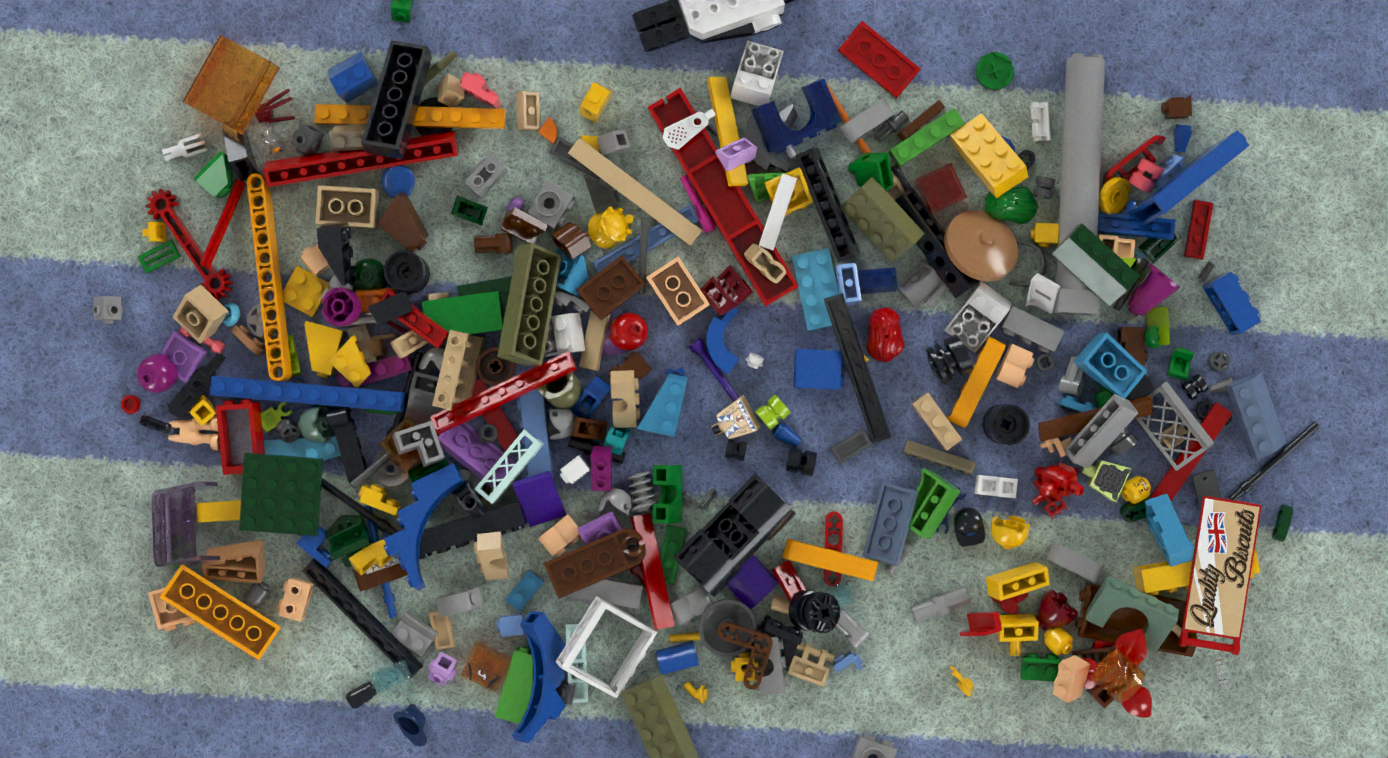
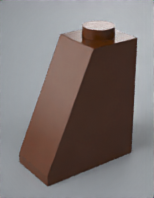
[376,192,429,252]

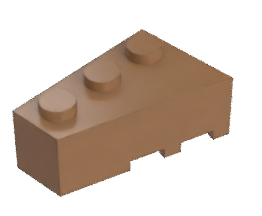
[202,539,266,583]

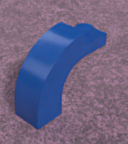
[707,308,739,374]

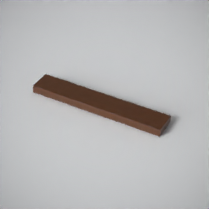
[1038,395,1152,442]

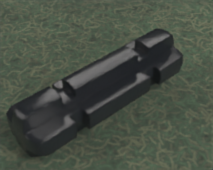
[139,415,172,434]

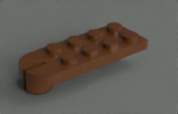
[544,529,646,599]

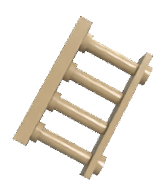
[432,330,485,410]

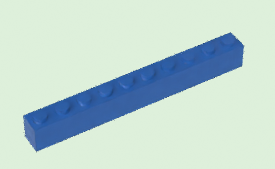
[210,376,406,412]

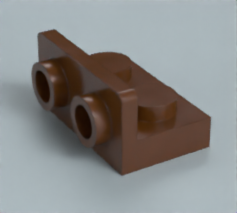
[500,207,548,244]

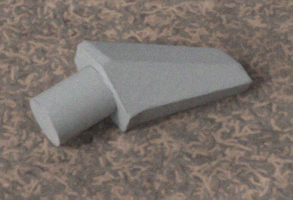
[1210,377,1234,393]

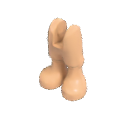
[168,414,220,451]

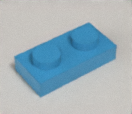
[1058,395,1096,413]
[505,570,544,612]

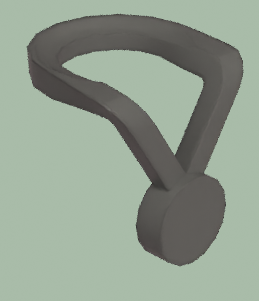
[682,488,717,509]

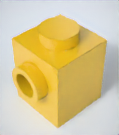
[1030,223,1059,248]

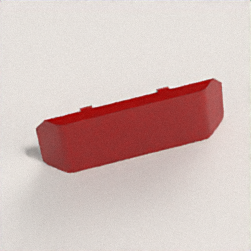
[1102,135,1166,186]

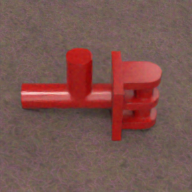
[1031,478,1068,520]

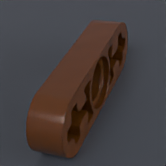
[897,100,945,142]

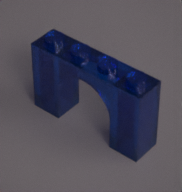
[751,78,841,154]

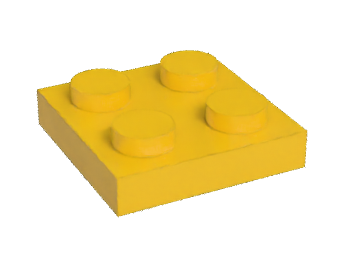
[283,266,329,318]

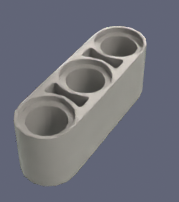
[840,99,894,144]
[1046,542,1105,583]

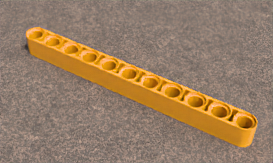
[247,173,292,382]

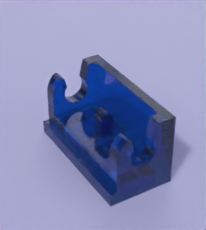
[857,268,898,295]

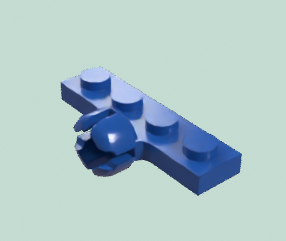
[1098,200,1176,240]

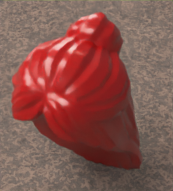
[867,307,904,363]

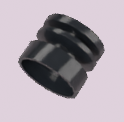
[383,250,430,294]
[925,334,974,385]
[982,404,1030,445]
[789,590,840,633]

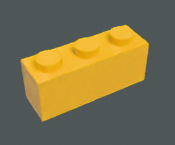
[986,562,1050,601]

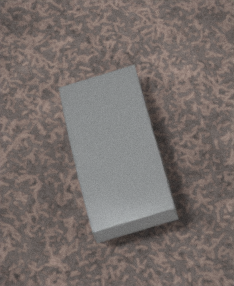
[554,291,591,313]

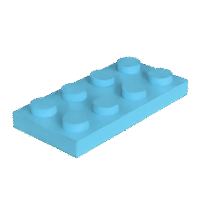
[791,248,839,331]

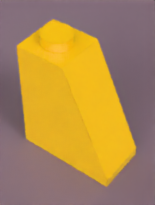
[305,321,346,378]

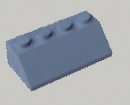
[1225,371,1286,459]

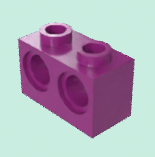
[591,446,612,491]

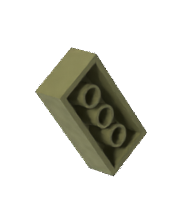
[840,177,925,263]

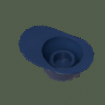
[393,704,427,746]

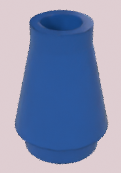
[1173,124,1192,152]
[772,422,801,447]

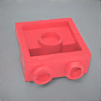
[460,72,501,109]

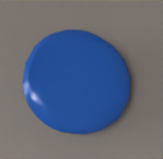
[381,165,415,198]

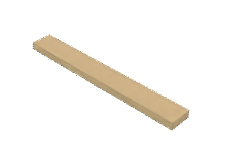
[568,138,702,246]

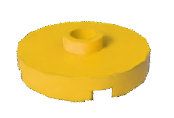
[1099,176,1131,215]

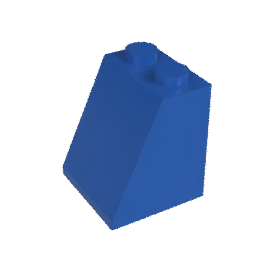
[328,51,379,103]
[793,349,845,390]

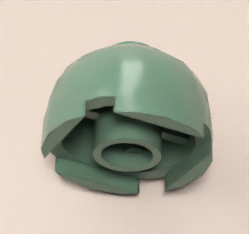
[298,405,333,443]

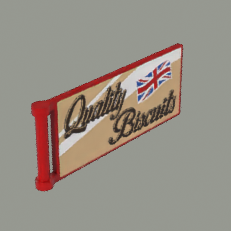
[1179,496,1261,655]

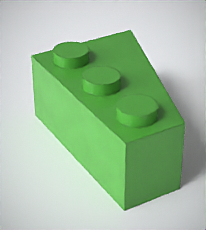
[909,468,961,539]

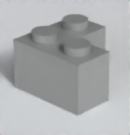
[392,421,444,467]

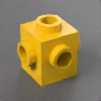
[731,652,758,681]

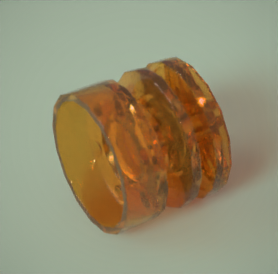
[1092,650,1145,703]

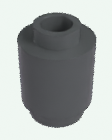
[243,581,271,610]

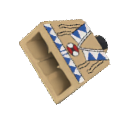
[711,395,761,439]

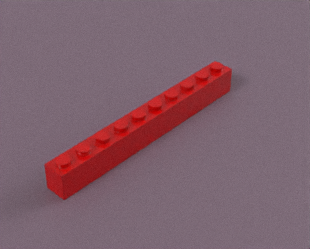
[263,131,459,187]

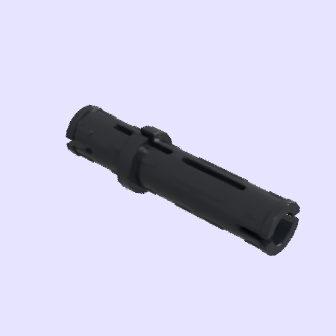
[568,435,626,464]

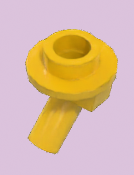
[683,682,709,704]

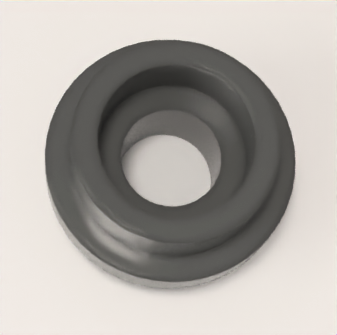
[478,424,498,443]

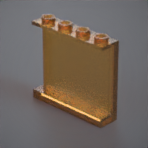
[182,35,280,135]

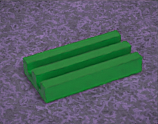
[137,239,181,274]

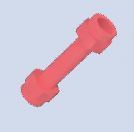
[179,326,226,354]

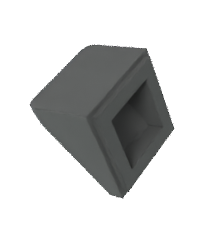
[776,104,797,133]

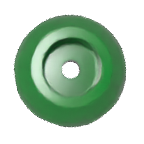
[1145,325,1160,349]

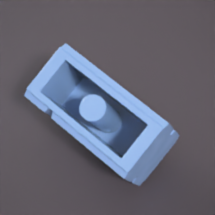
[835,263,862,306]

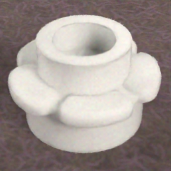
[746,353,764,369]

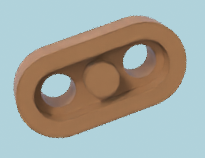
[231,324,264,356]

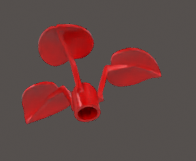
[1081,629,1152,718]

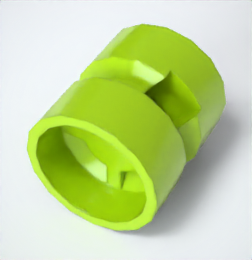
[755,394,791,430]

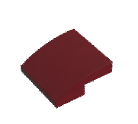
[700,265,753,315]

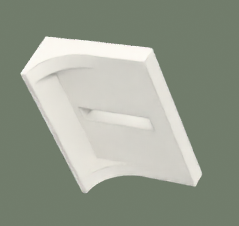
[1025,273,1060,314]

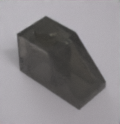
[584,174,620,213]

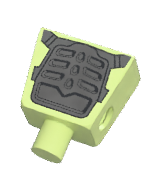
[1081,460,1131,502]

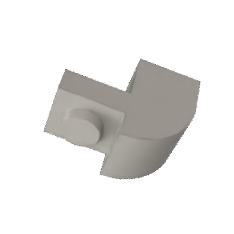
[436,587,484,617]

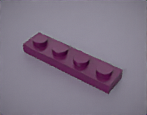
[336,354,413,388]

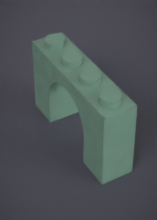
[1085,576,1179,653]

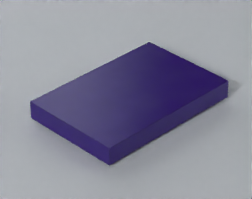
[513,471,566,527]

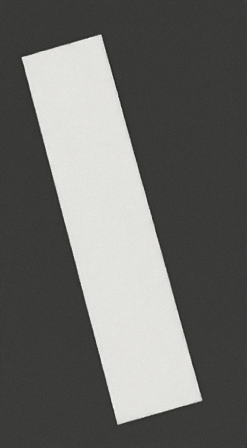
[759,174,797,250]

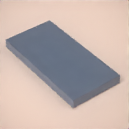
[863,482,918,566]

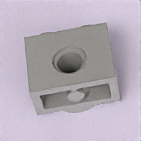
[465,154,508,198]
[528,180,575,230]
[851,733,897,758]

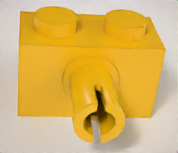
[995,614,1039,656]

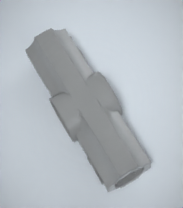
[911,587,971,623]

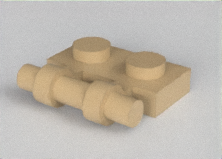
[787,643,834,687]

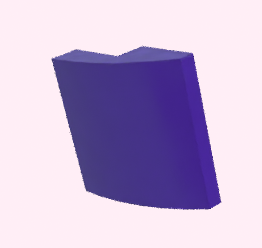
[726,554,779,610]

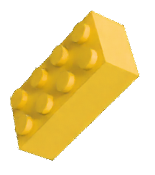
[950,113,1028,199]

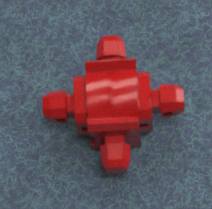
[1034,462,1084,500]

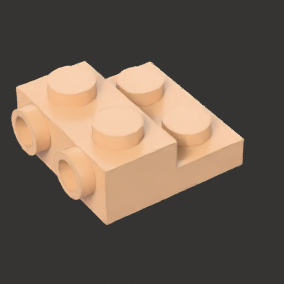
[148,587,195,632]

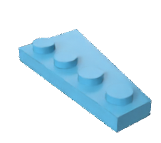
[264,437,341,461]

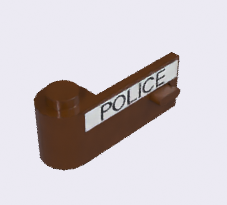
[353,557,408,592]

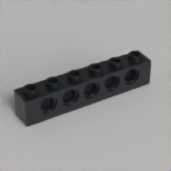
[795,148,861,263]
[894,188,980,299]

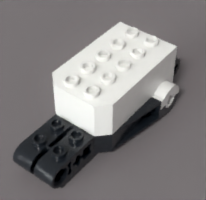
[632,0,796,52]

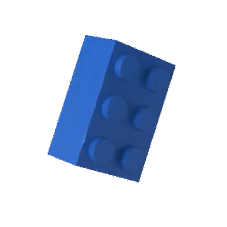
[1202,272,1262,335]

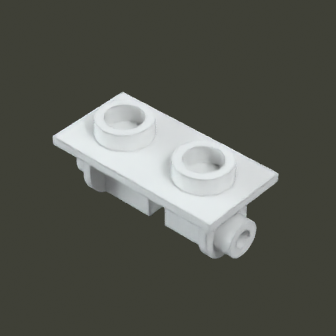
[1029,102,1051,142]

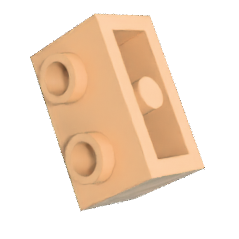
[277,577,314,622]
[1052,655,1090,703]

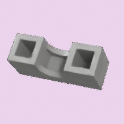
[755,633,789,696]

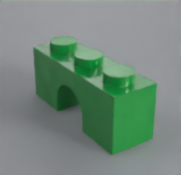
[653,465,682,524]

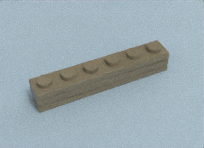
[903,440,976,475]

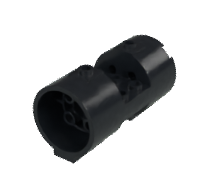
[674,473,796,597]

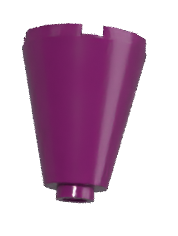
[1127,263,1180,317]

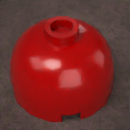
[609,313,649,351]

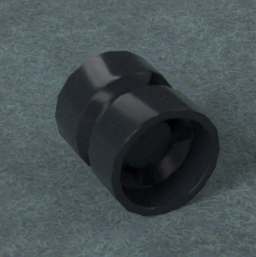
[786,447,817,476]

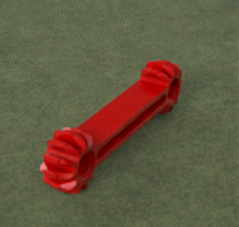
[145,189,233,300]

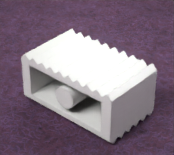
[560,455,591,484]

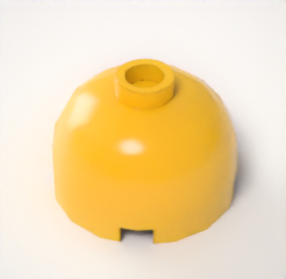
[991,515,1030,550]

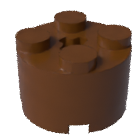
[476,347,517,386]

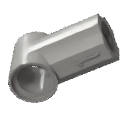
[1059,356,1085,397]
[836,609,870,649]

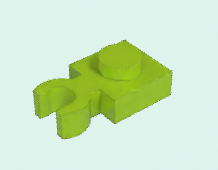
[261,402,293,433]

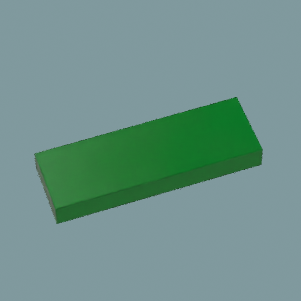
[660,525,686,585]

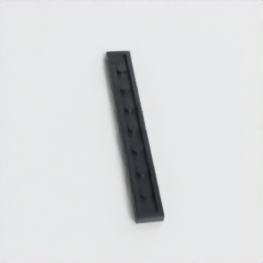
[824,293,891,443]
[302,559,423,679]

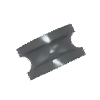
[1035,354,1054,371]

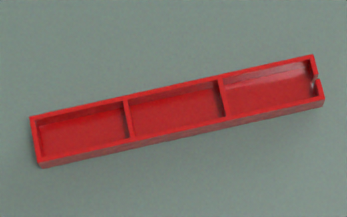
[647,88,799,307]

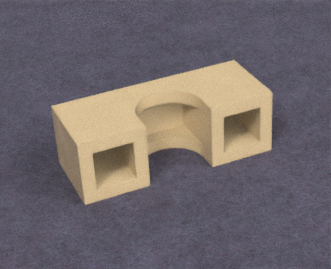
[610,370,640,428]
[911,393,962,451]
[474,532,509,580]

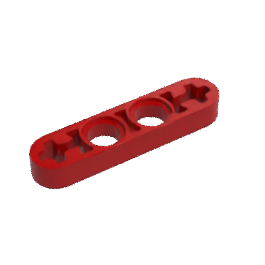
[824,511,843,587]

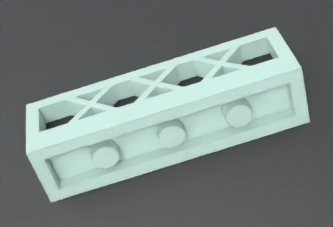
[475,429,544,504]

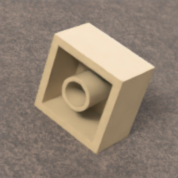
[173,285,228,343]

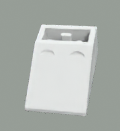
[731,40,784,108]
[944,281,1012,353]
[544,313,586,357]

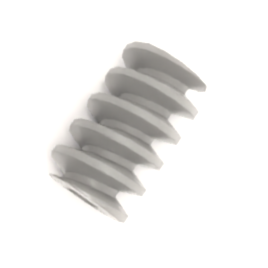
[628,471,656,512]

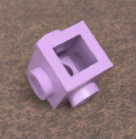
[427,652,457,687]

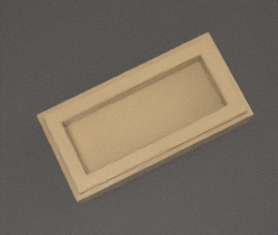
[429,611,456,651]

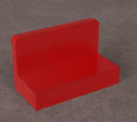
[959,611,1002,636]

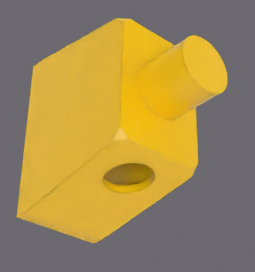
[579,82,613,123]

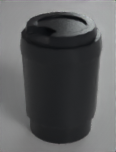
[346,681,377,709]

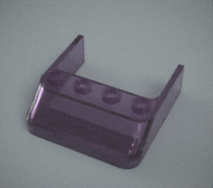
[152,481,220,567]

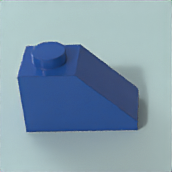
[572,376,611,419]

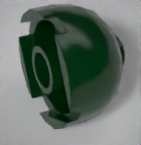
[350,258,388,291]

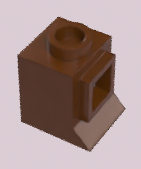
[1161,94,1192,119]

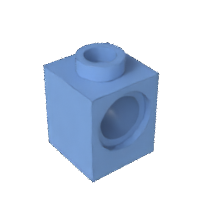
[496,613,525,637]

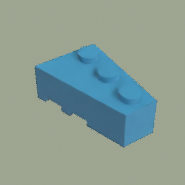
[1145,494,1194,567]

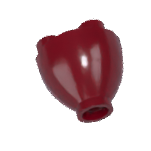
[1036,589,1079,630]

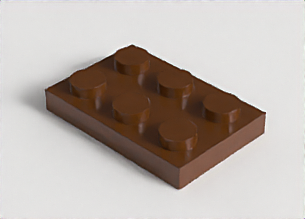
[577,255,646,321]

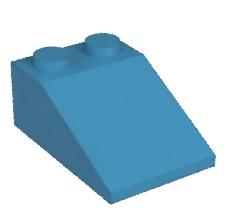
[1074,332,1147,398]

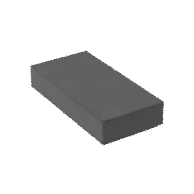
[830,428,873,464]

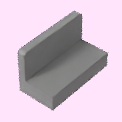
[895,261,943,308]

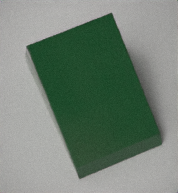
[451,196,488,226]

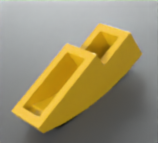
[349,539,393,576]

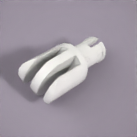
[162,133,208,161]

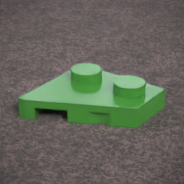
[747,173,785,204]

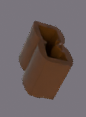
[550,222,591,259]

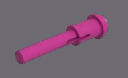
[680,175,716,234]

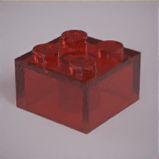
[914,163,968,215]

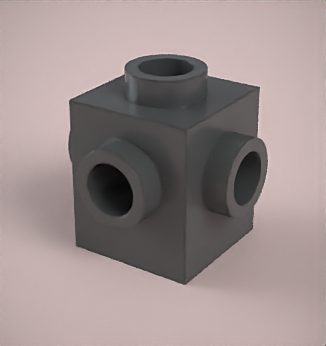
[290,123,325,155]

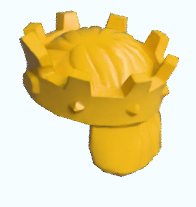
[588,207,634,249]

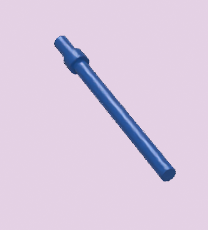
[364,505,397,618]

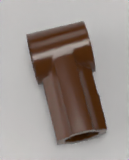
[474,233,513,254]

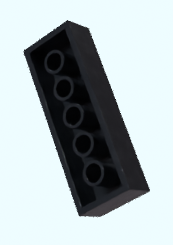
[361,40,432,159]
[419,501,528,560]

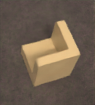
[437,74,465,107]

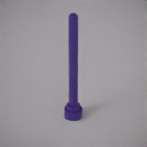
[688,338,739,402]

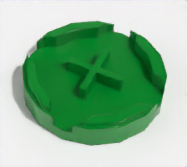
[975,52,1014,91]

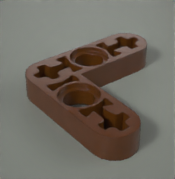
[718,622,773,690]

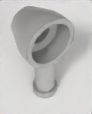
[885,542,914,575]

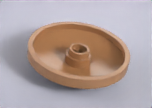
[944,210,1018,281]

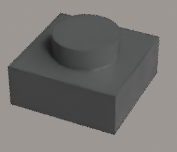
[555,682,575,705]

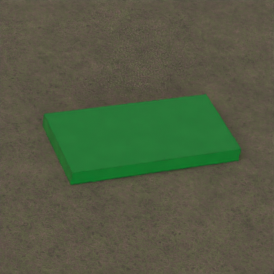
[422,291,503,334]

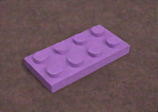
[438,422,516,489]

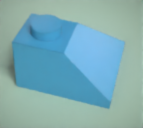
[555,248,588,298]

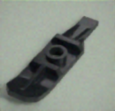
[168,353,226,418]

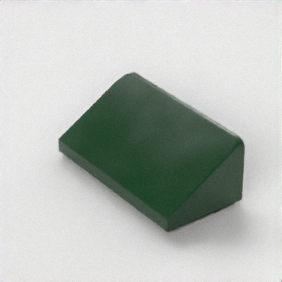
[1138,229,1181,264]

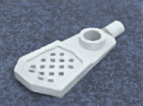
[663,109,716,150]

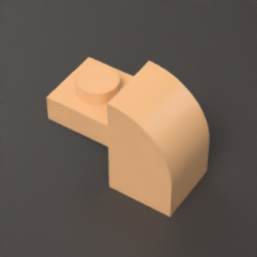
[1097,235,1135,258]

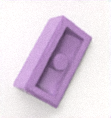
[715,137,757,171]

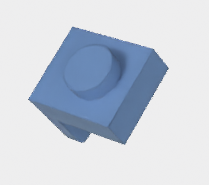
[832,651,863,673]

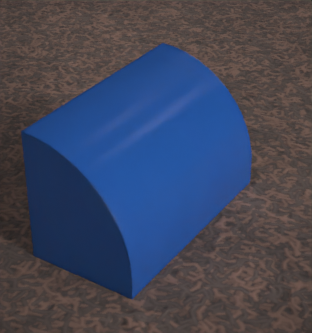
[656,641,699,675]

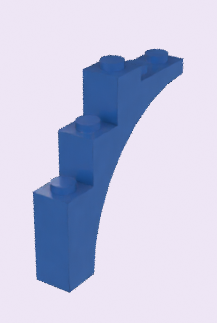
[384,463,465,591]
[512,611,566,743]

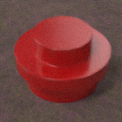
[121,395,141,414]

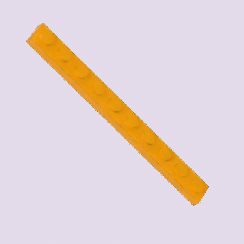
[314,104,506,129]

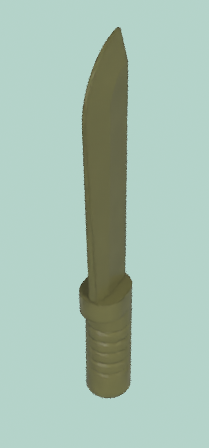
[424,50,457,86]

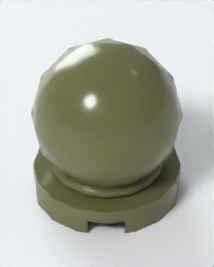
[537,372,582,408]

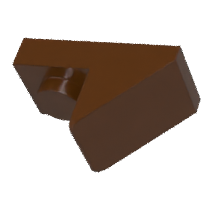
[572,416,607,441]

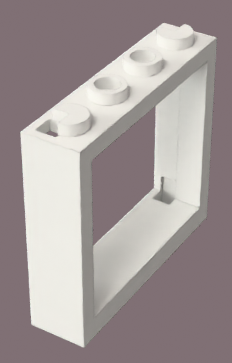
[556,596,657,698]

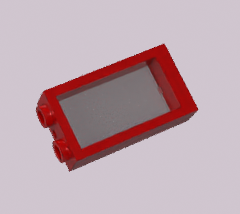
[216,399,265,475]

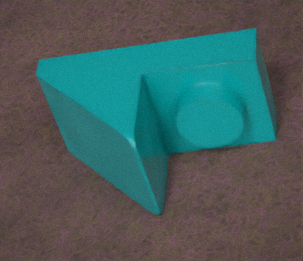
[604,425,631,455]

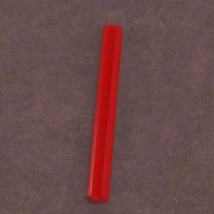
[200,180,245,268]

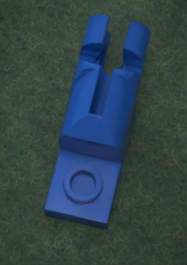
[296,525,334,567]

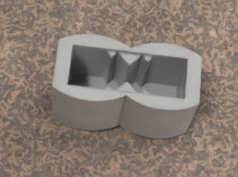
[670,586,712,626]

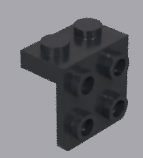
[762,618,803,667]

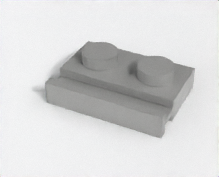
[392,612,438,657]

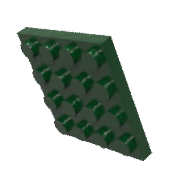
[239,453,323,536]

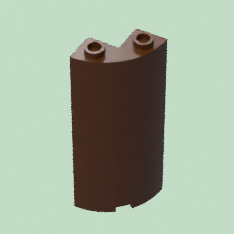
[1075,583,1197,657]

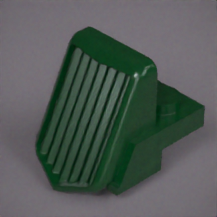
[326,515,372,567]

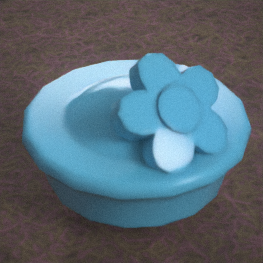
[222,303,241,327]

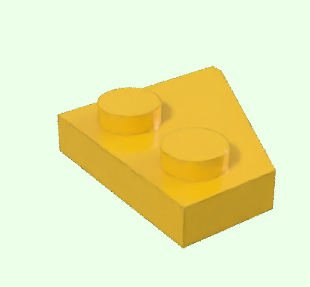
[329,335,371,388]

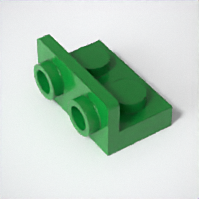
[1020,653,1062,682]

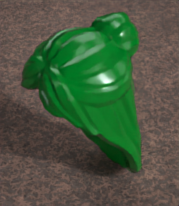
[985,186,1038,224]

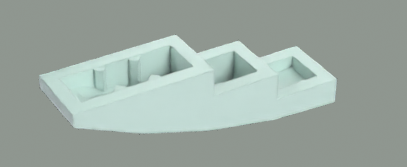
[566,624,589,703]

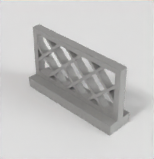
[1136,381,1215,471]

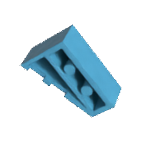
[637,373,688,437]

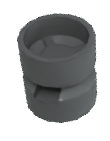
[1110,427,1137,456]

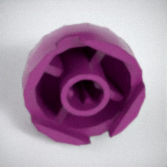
[322,287,362,326]
[137,354,178,393]

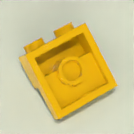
[764,167,814,216]
[358,484,404,516]

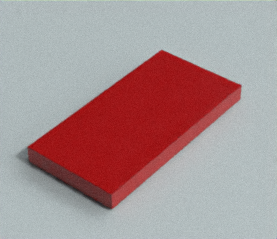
[838,21,921,99]

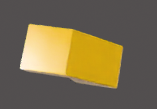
[189,385,216,426]

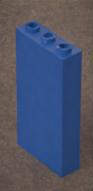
[1130,130,1250,227]

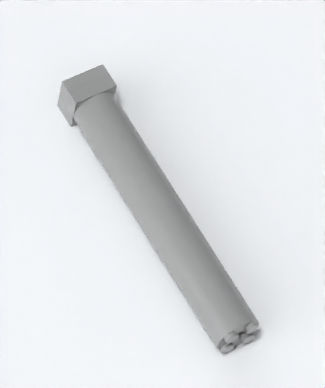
[1052,53,1105,316]

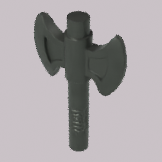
[1113,257,1151,311]

